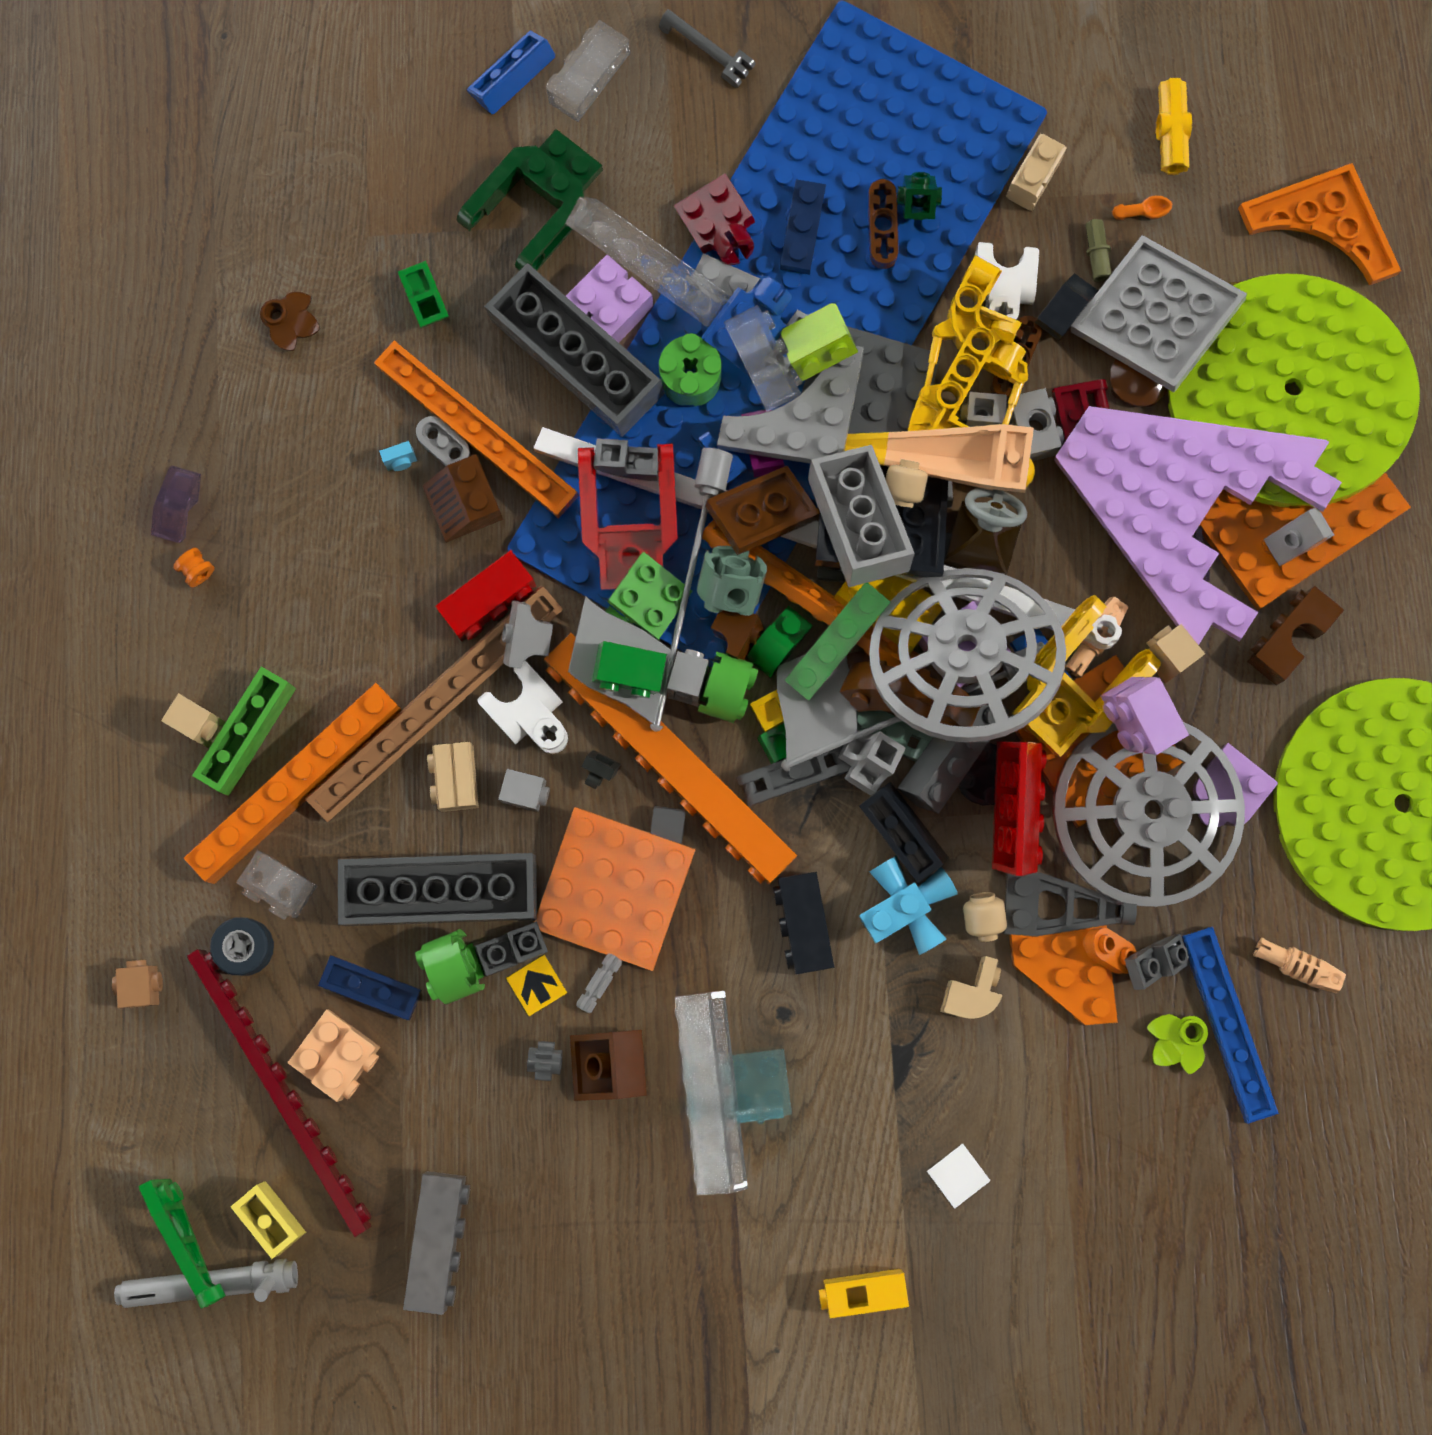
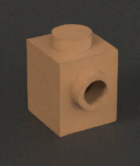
[112,960,163,1008]

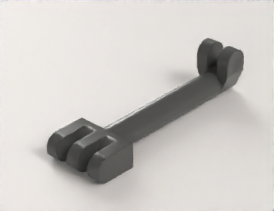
[659,9,756,88]

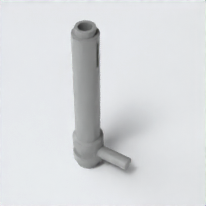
[114,1258,298,1308]

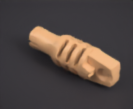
[1065,597,1128,678]
[1253,938,1346,993]

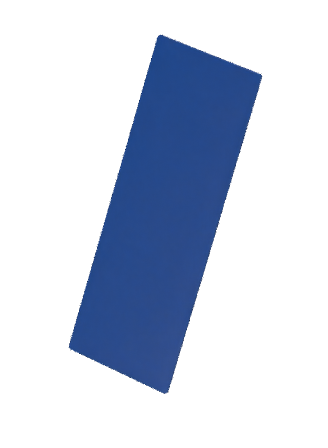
[507,0,1047,668]

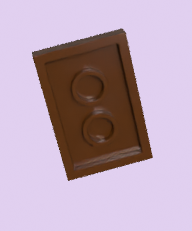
[705,466,820,555]

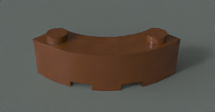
[840,661,980,727]

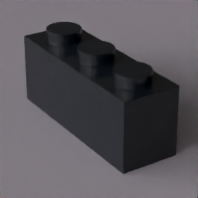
[859,782,949,883]
[773,871,835,975]

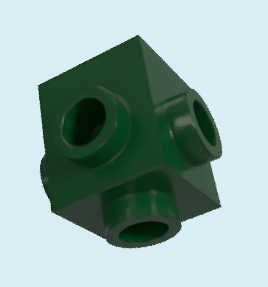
[897,172,942,220]

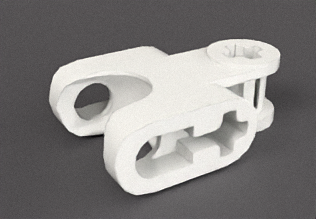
[974,242,1039,320]
[477,661,568,754]

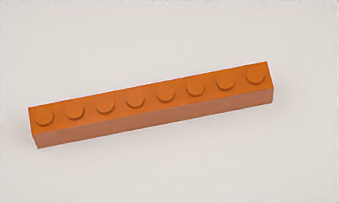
[184,683,402,884]

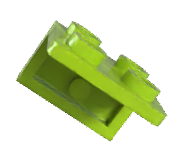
[781,303,858,381]

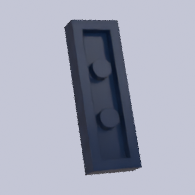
[780,179,826,275]
[318,955,422,1020]

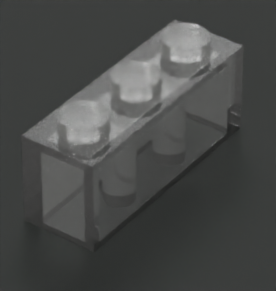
[546,20,630,122]
[724,305,803,412]

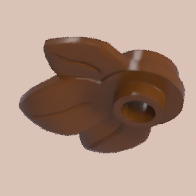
[260,292,320,351]

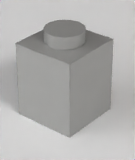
[498,769,550,812]

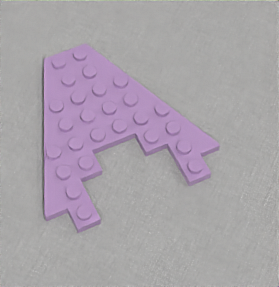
[1055,406,1342,645]

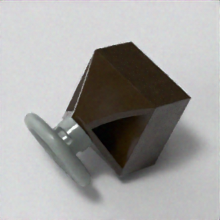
[944,488,1027,581]

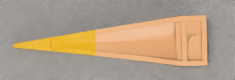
[845,424,1034,493]

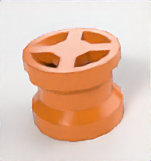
[173,548,215,587]

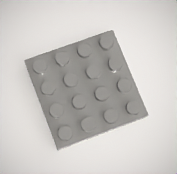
[1071,235,1247,392]

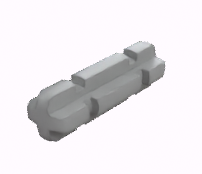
[576,953,622,1013]

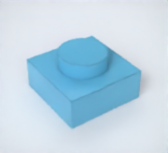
[379,441,417,471]

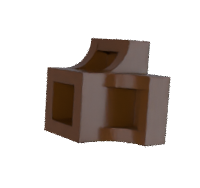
[711,610,764,660]

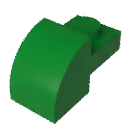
[398,261,449,328]
[746,606,813,678]

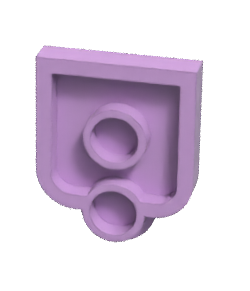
[1193,743,1278,827]

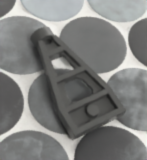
[1003,872,1137,937]

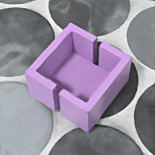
[566,254,653,343]
[1100,677,1189,755]

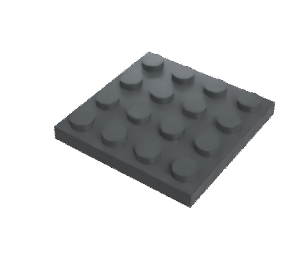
[801,326,942,434]

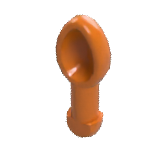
[1112,195,1173,220]

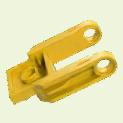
[1012,595,1161,757]

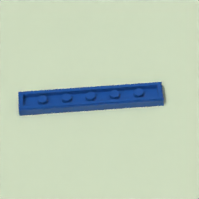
[1181,927,1279,1124]

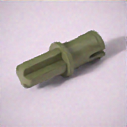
[1085,219,1112,282]

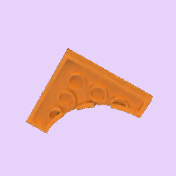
[1238,163,1401,286]

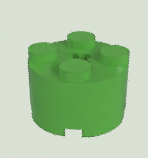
[659,333,721,406]
[697,651,758,723]
[415,929,485,1005]

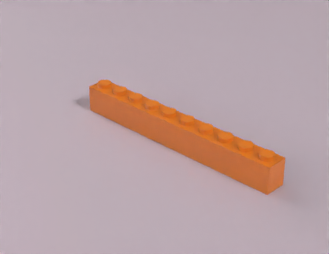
[544,633,797,885]

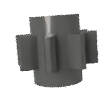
[527,1041,563,1081]

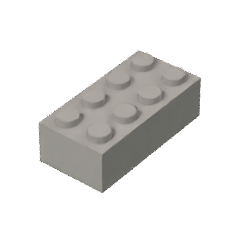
[808,445,915,588]

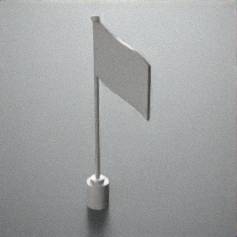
[568,448,733,732]
[777,642,1045,771]

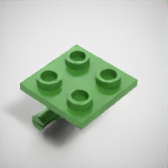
[605,552,692,640]

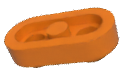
[1084,928,1137,974]

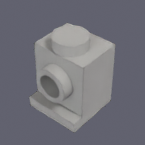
[960,392,1007,427]

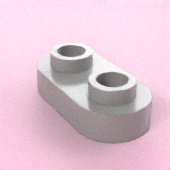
[416,416,471,466]

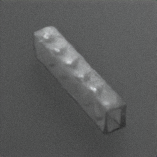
[565,197,731,327]
[675,991,748,1195]

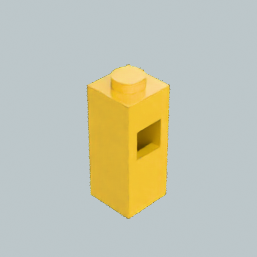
[818,1269,909,1318]

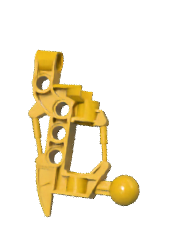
[907,255,1035,487]

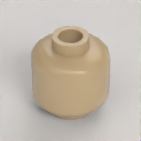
[885,459,928,508]
[963,892,1007,942]

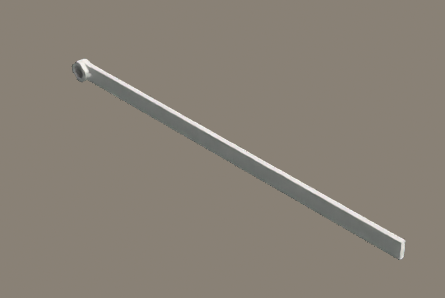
[533,427,1122,650]

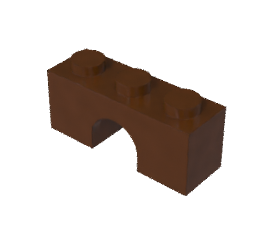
[1247,586,1344,686]

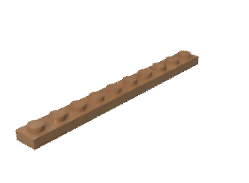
[305,586,563,822]

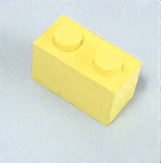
[231,1181,306,1259]

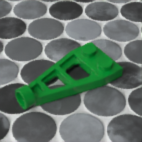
[138,1179,226,1309]

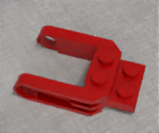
[578,443,678,590]

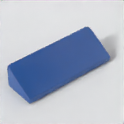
[467,30,555,114]

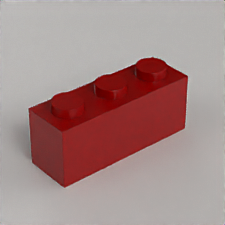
[435,550,536,642]

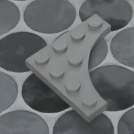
[717,346,864,463]

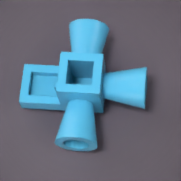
[859,855,958,955]

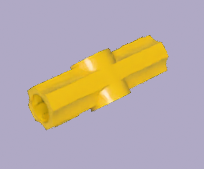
[1156,78,1192,175]

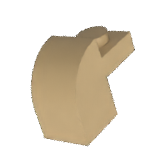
[940,956,1002,1019]

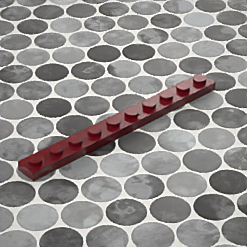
[187,949,372,1237]

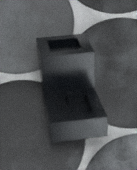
[1034,273,1099,340]

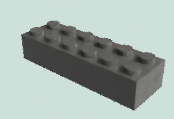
[484,263,665,437]
[338,853,537,926]

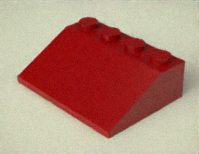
[992,742,1047,876]

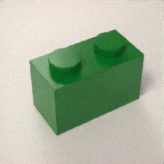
[592,641,667,699]

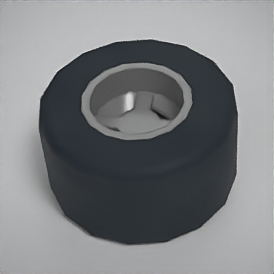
[210,917,274,976]

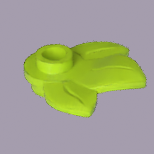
[1147,1014,1208,1075]

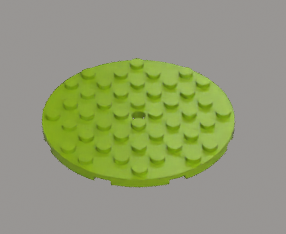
[1168,273,1420,507]
[1273,678,1432,931]

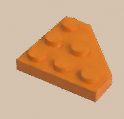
[1009,925,1118,1025]

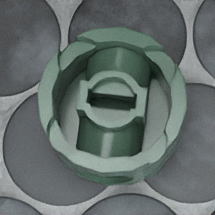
[697,546,767,616]

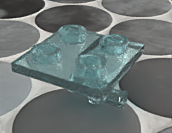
[720,1049,792,1124]

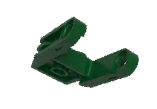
[456,129,603,271]

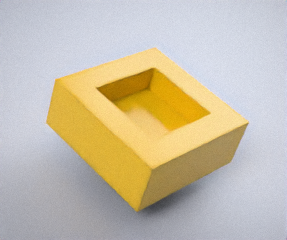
[750,690,784,733]

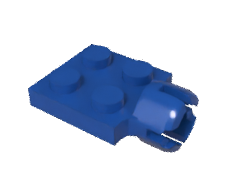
[702,275,792,377]

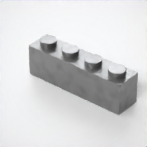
[403,1171,470,1315]

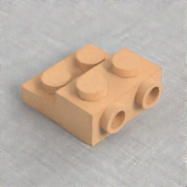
[288,1009,380,1102]

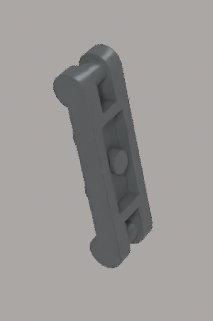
[736,745,851,807]

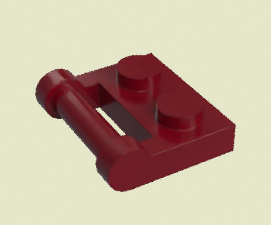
[1052,379,1109,443]

